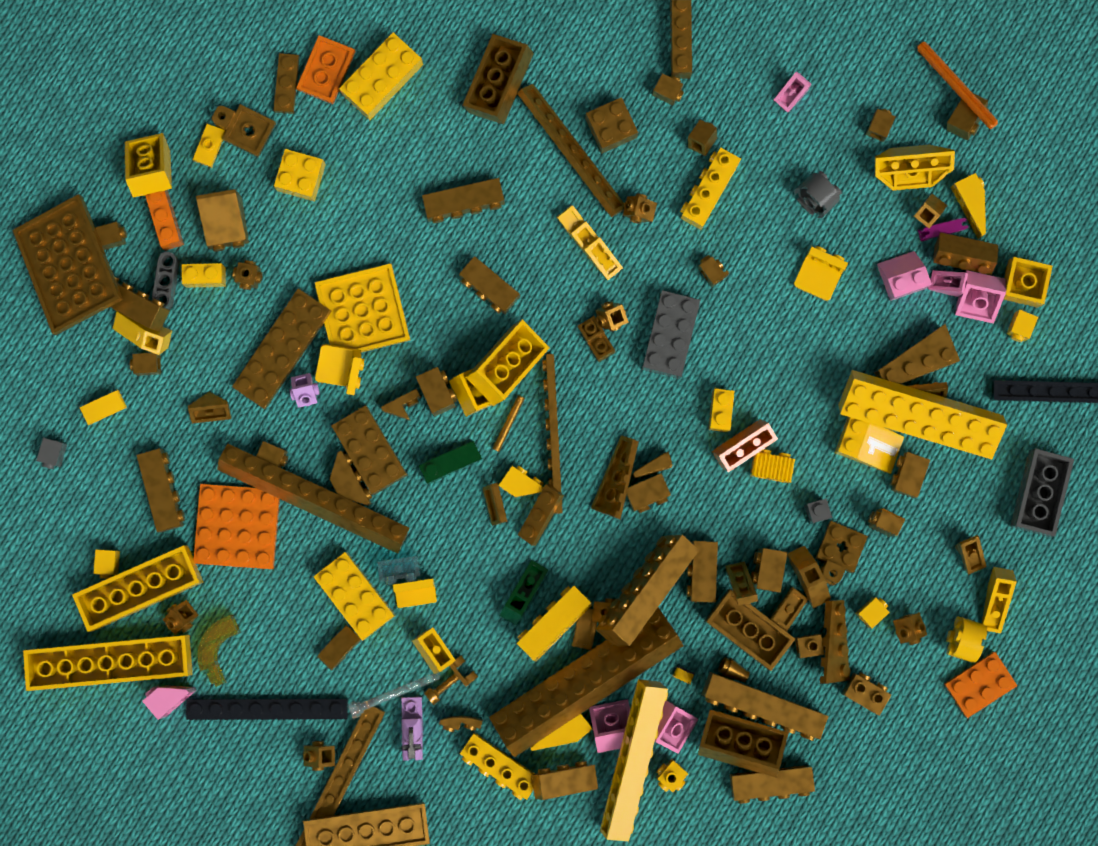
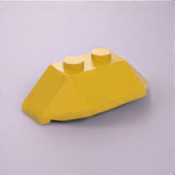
[875,145,955,191]

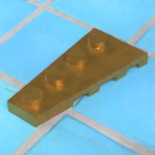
[591,435,639,520]
[820,600,850,684]

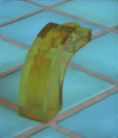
[198,615,241,687]

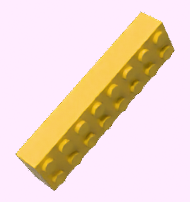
[838,370,1007,459]
[23,635,193,691]

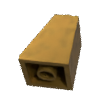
[196,189,249,252]

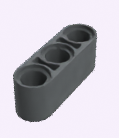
[152,252,180,310]

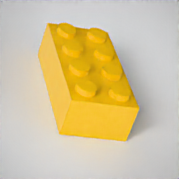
[339,32,423,120]
[466,319,550,406]
[314,552,396,641]
[516,586,593,662]

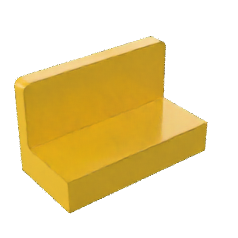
[393,579,437,608]

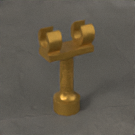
[424,655,478,705]

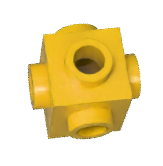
[656,759,688,792]

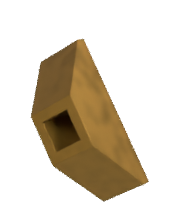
[330,451,372,505]
[787,546,831,608]

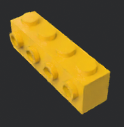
[680,148,741,230]
[460,732,535,800]

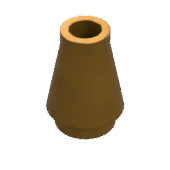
[718,657,750,682]

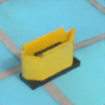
[673,665,695,685]

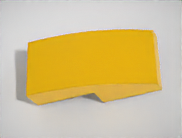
[80,390,127,425]

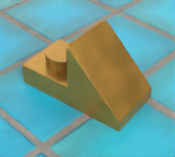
[381,389,421,421]
[955,535,987,575]

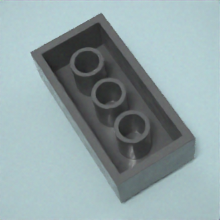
[642,290,701,379]
[1010,449,1074,537]

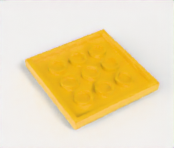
[314,264,410,353]

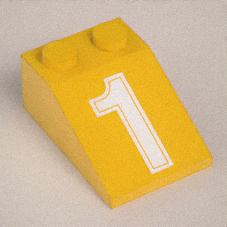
[835,417,904,474]

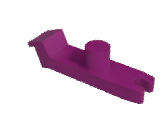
[918,218,968,242]

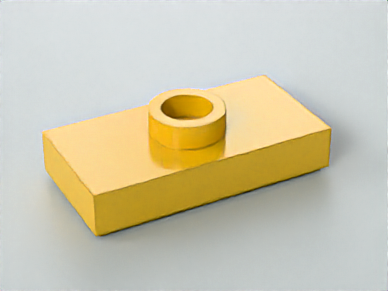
[193,124,226,168]

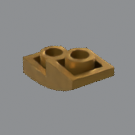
[578,316,616,362]
[317,625,361,671]
[439,716,483,732]

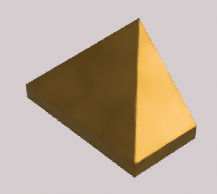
[188,391,232,424]

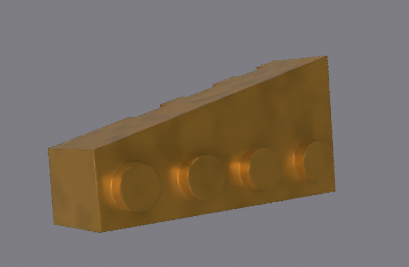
[875,324,960,384]

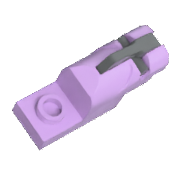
[401,697,423,761]

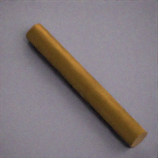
[492,395,525,452]

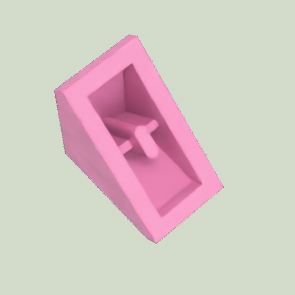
[774,71,811,112]
[928,270,968,297]

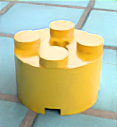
[946,616,987,662]

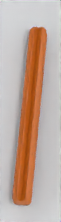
[917,42,998,129]

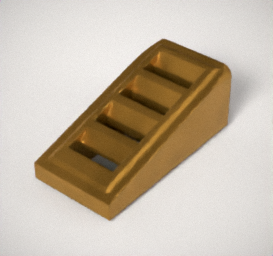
[632,451,673,478]

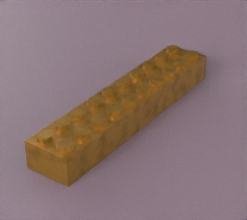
[489,607,684,757]

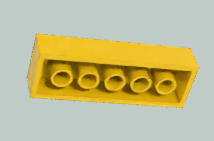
[72,545,204,632]

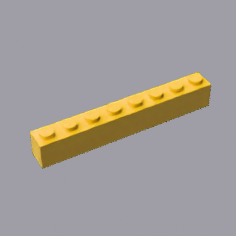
[600,679,668,841]

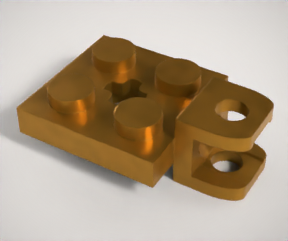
[212,104,276,158]
[816,521,868,586]

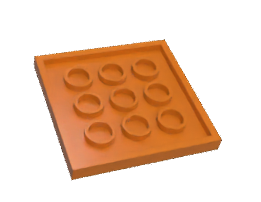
[193,484,280,569]

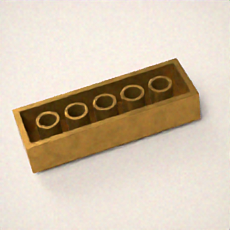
[595,535,699,646]
[702,672,829,741]

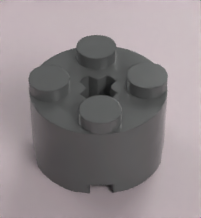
[794,171,842,218]

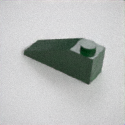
[419,441,482,485]
[499,560,548,625]

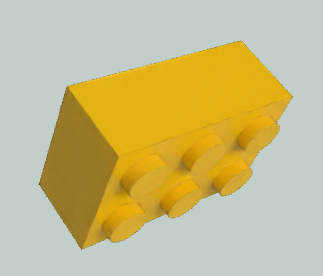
[125,133,172,197]

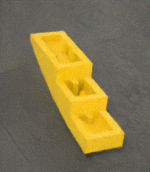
[556,205,623,280]

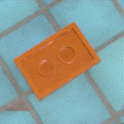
[296,35,356,104]
[944,651,1018,718]

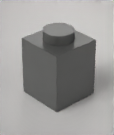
[36,438,67,469]
[804,498,832,524]

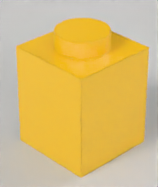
[1006,310,1038,342]
[93,550,120,579]
[855,597,890,629]

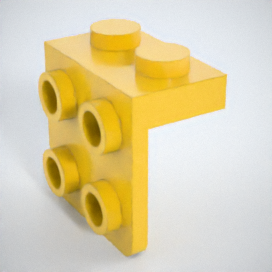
[794,246,848,301]
[315,344,365,395]

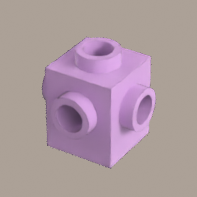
[290,373,320,408]

